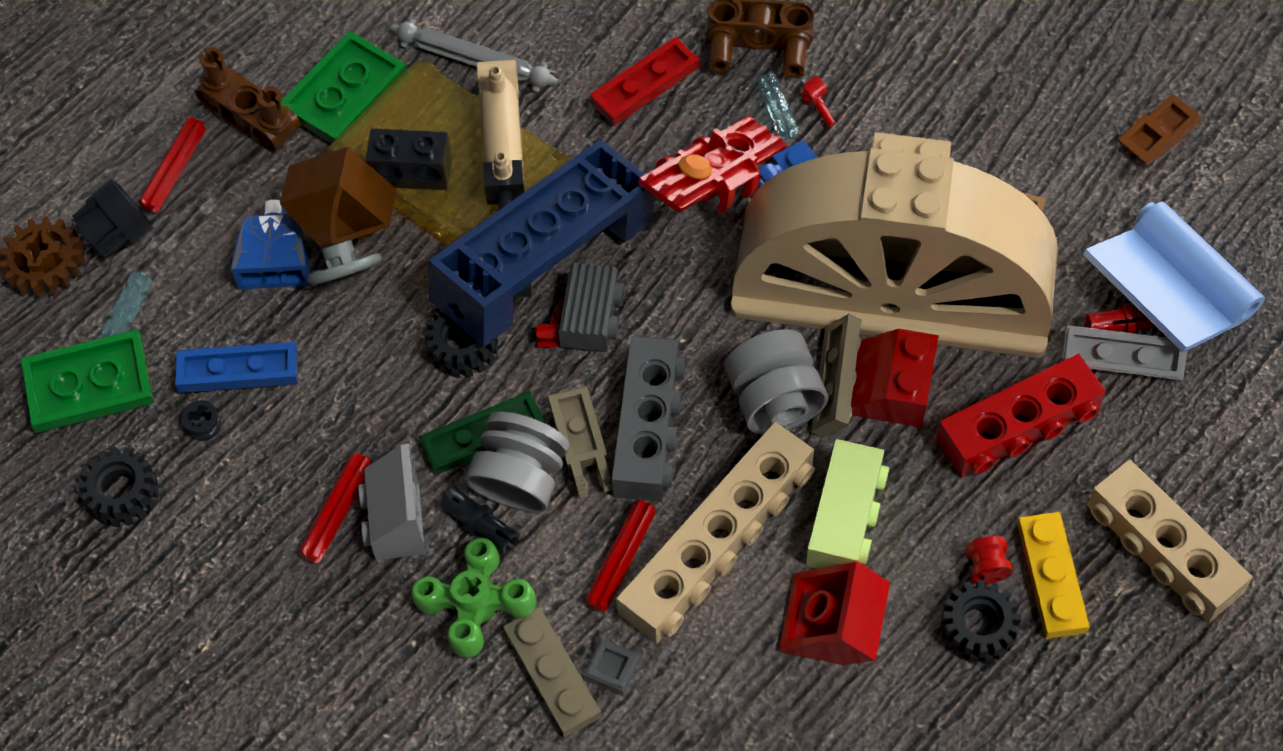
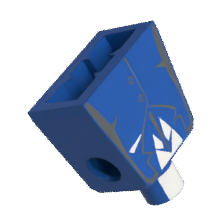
[231,200,312,290]

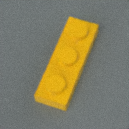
[1017,512,1090,639]

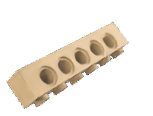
[616,422,815,645]

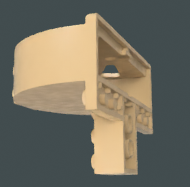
[731,132,1058,358]

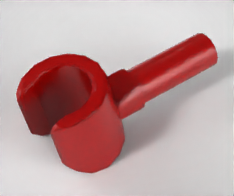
[801,76,836,128]
[536,299,564,348]

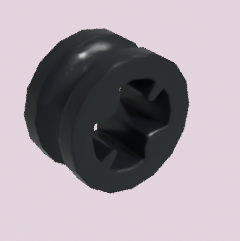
[182,400,221,441]

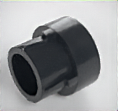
[72,177,154,257]

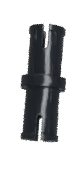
[440,486,520,555]

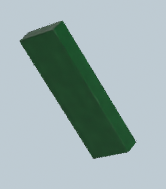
[419,391,546,476]

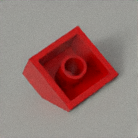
[851,329,939,428]
[779,561,890,665]

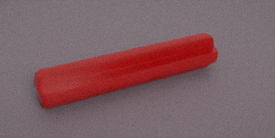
[139,117,206,214]
[299,453,371,564]
[586,500,655,613]

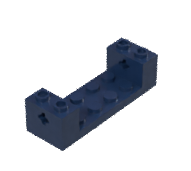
[428,139,655,347]

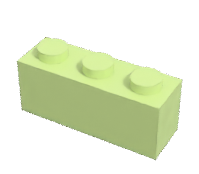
[806,439,889,568]

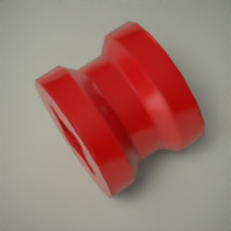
[965,536,1013,584]

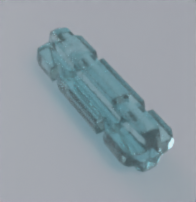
[757,72,798,140]
[102,271,153,337]

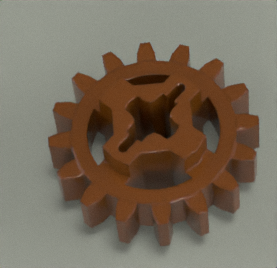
[0,217,86,297]

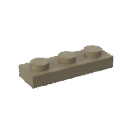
[811,314,861,437]
[503,607,602,738]

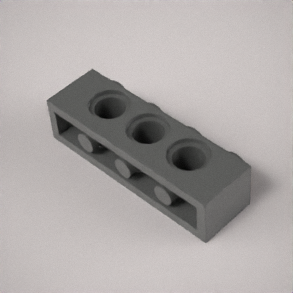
[612,336,686,502]

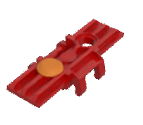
[638,116,788,213]

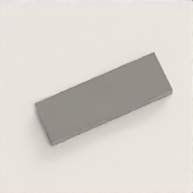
[1061,325,1188,380]

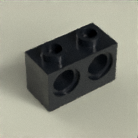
[365,128,452,191]

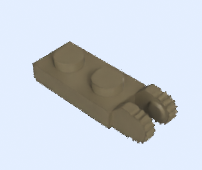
[548,386,613,499]

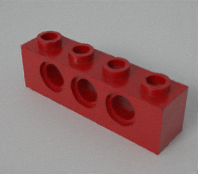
[936,353,1106,478]

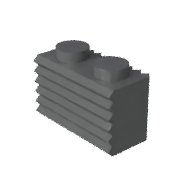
[559,262,625,352]

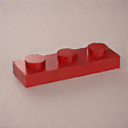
[590,36,700,126]

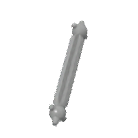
[390,18,558,92]

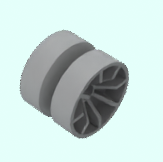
[724,329,828,434]

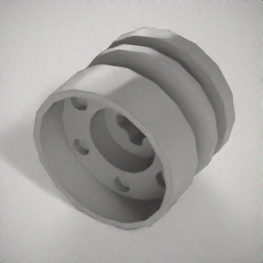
[464,411,570,512]

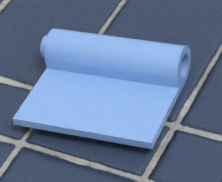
[1083,201,1265,352]

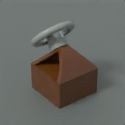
[279,147,397,285]

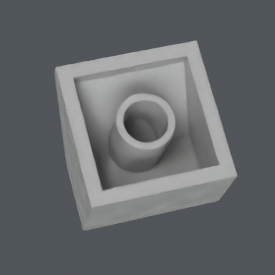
[359,444,425,560]

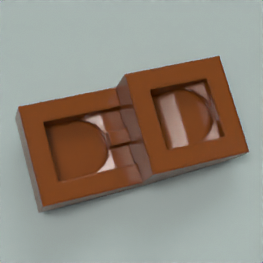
[1118,93,1201,166]

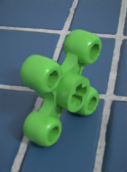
[412,538,537,658]

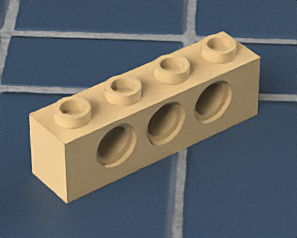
[1087,459,1253,624]

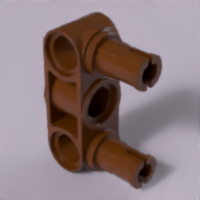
[706,0,814,78]
[195,47,301,153]

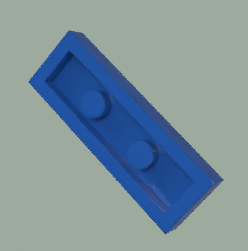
[175,342,298,393]

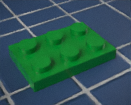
[282,30,408,148]
[21,329,154,433]

